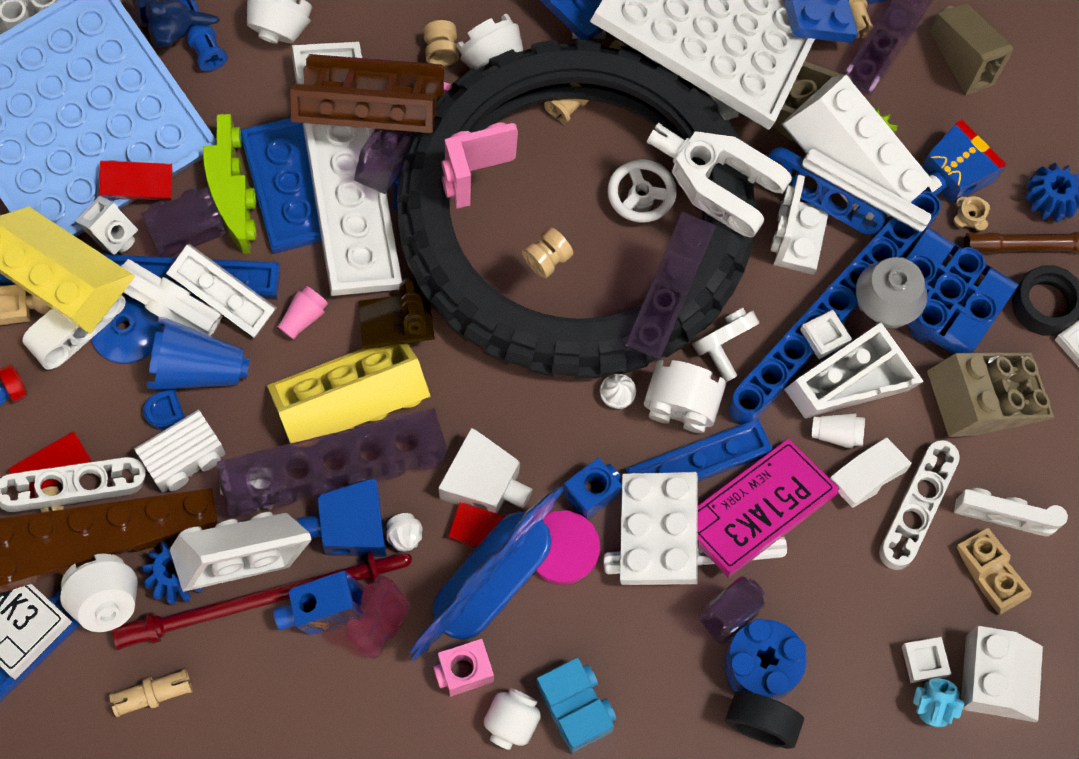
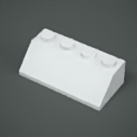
[782,75,933,221]

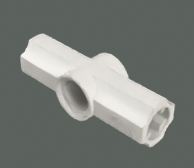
[121,259,223,336]

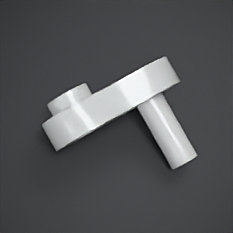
[692,308,760,382]

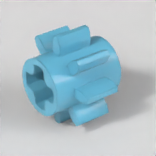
[913,678,964,727]

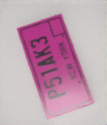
[698,438,839,578]

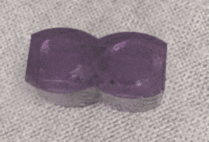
[699,576,765,645]

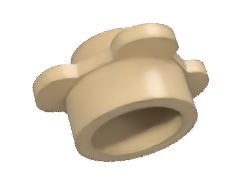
[954,196,990,232]

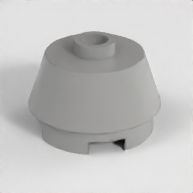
[856,257,927,328]

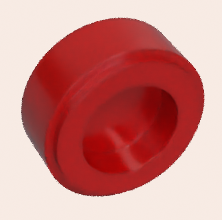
[0,364,28,402]

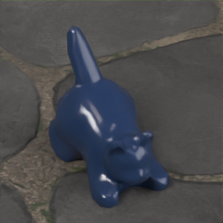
[132,0,220,48]

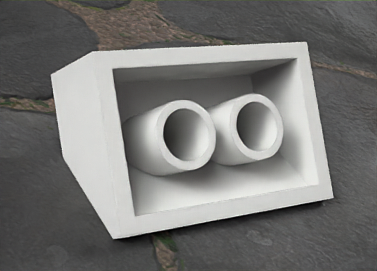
[170,512,312,592]

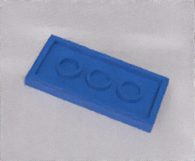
[241,117,322,254]

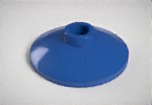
[91,297,163,364]

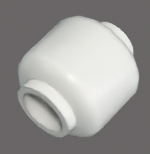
[484,688,541,750]

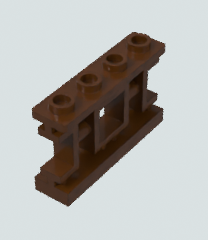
[290,54,444,133]

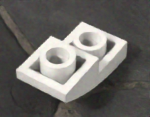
[830,438,912,508]

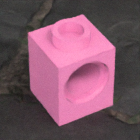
[433,639,494,697]

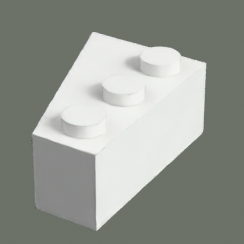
[784,323,924,419]

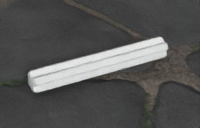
[802,149,931,232]

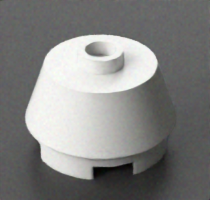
[247,0,312,44]
[456,14,523,70]
[60,554,138,632]

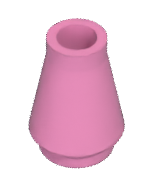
[277,286,328,340]

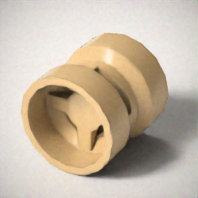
[423,20,459,67]
[522,227,573,279]

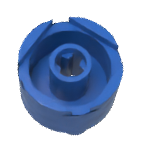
[723,619,806,701]

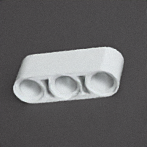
[22,295,126,370]

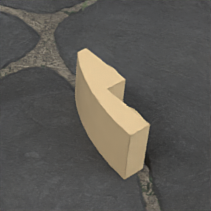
[957,528,1032,615]

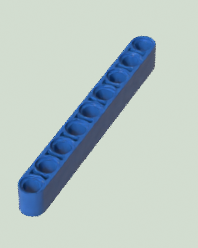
[728,191,941,425]

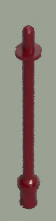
[112,552,412,650]

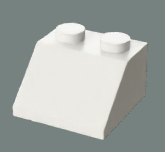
[961,626,1043,722]

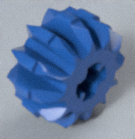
[1025,162,1079,223]
[142,541,203,605]

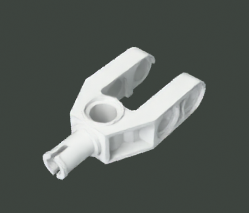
[647,123,792,237]

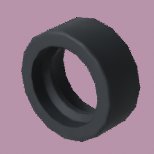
[1012,265,1079,336]
[725,691,804,749]

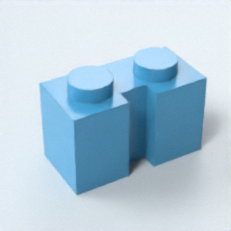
[536,657,616,754]

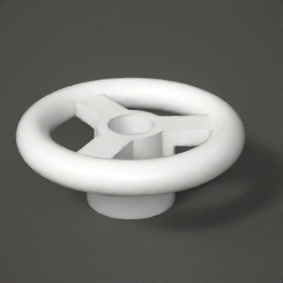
[608,159,677,223]

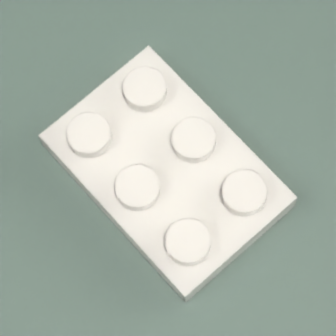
[620,472,698,585]

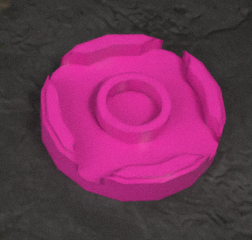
[536,510,600,585]

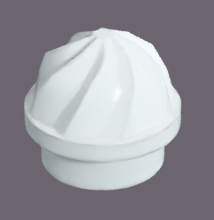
[600,374,636,409]
[386,513,423,552]

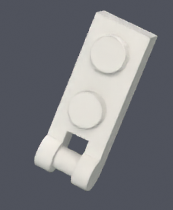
[954,488,1068,536]

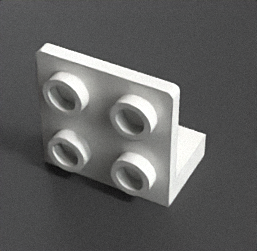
[770,174,828,275]

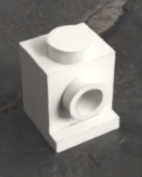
[75,196,138,255]

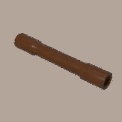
[964,232,1079,253]

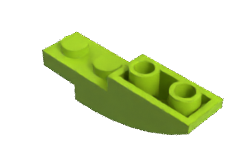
[203,114,257,254]

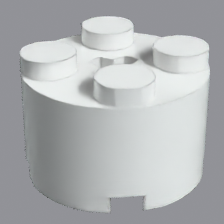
[644,360,726,434]

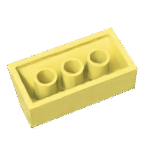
[0,206,135,334]
[267,343,430,450]

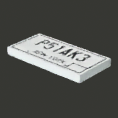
[0,584,72,680]

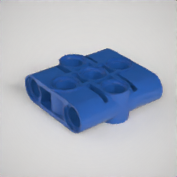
[906,228,1019,355]

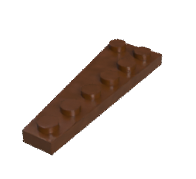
[0,488,218,593]

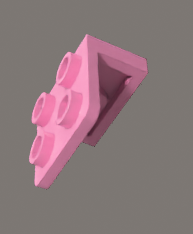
[442,122,518,209]

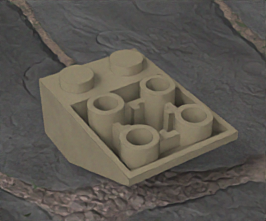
[927,353,1055,437]

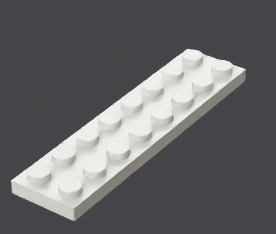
[291,42,402,296]

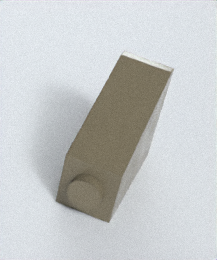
[930,3,1014,95]

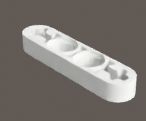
[879,440,960,570]
[0,457,145,512]

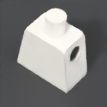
[439,428,533,513]

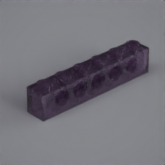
[217,408,448,517]

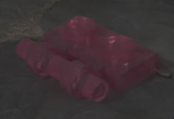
[346,574,411,659]

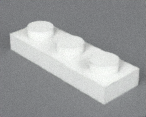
[166,244,277,338]

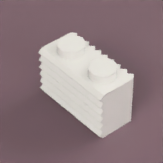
[134,409,226,493]

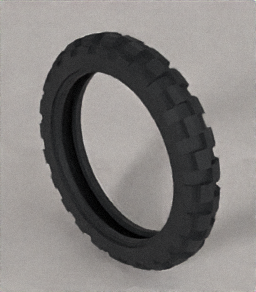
[397,39,757,379]

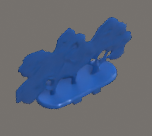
[409,486,563,661]

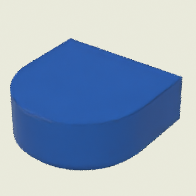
[143,389,185,431]

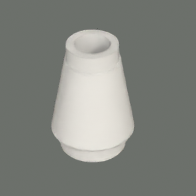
[812,413,865,449]

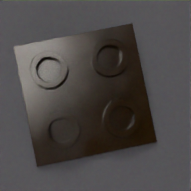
[358,277,435,349]

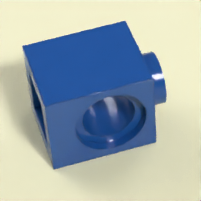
[563,457,622,520]

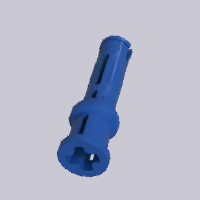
[178,0,227,71]

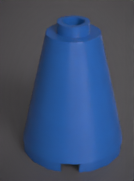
[147,317,250,390]

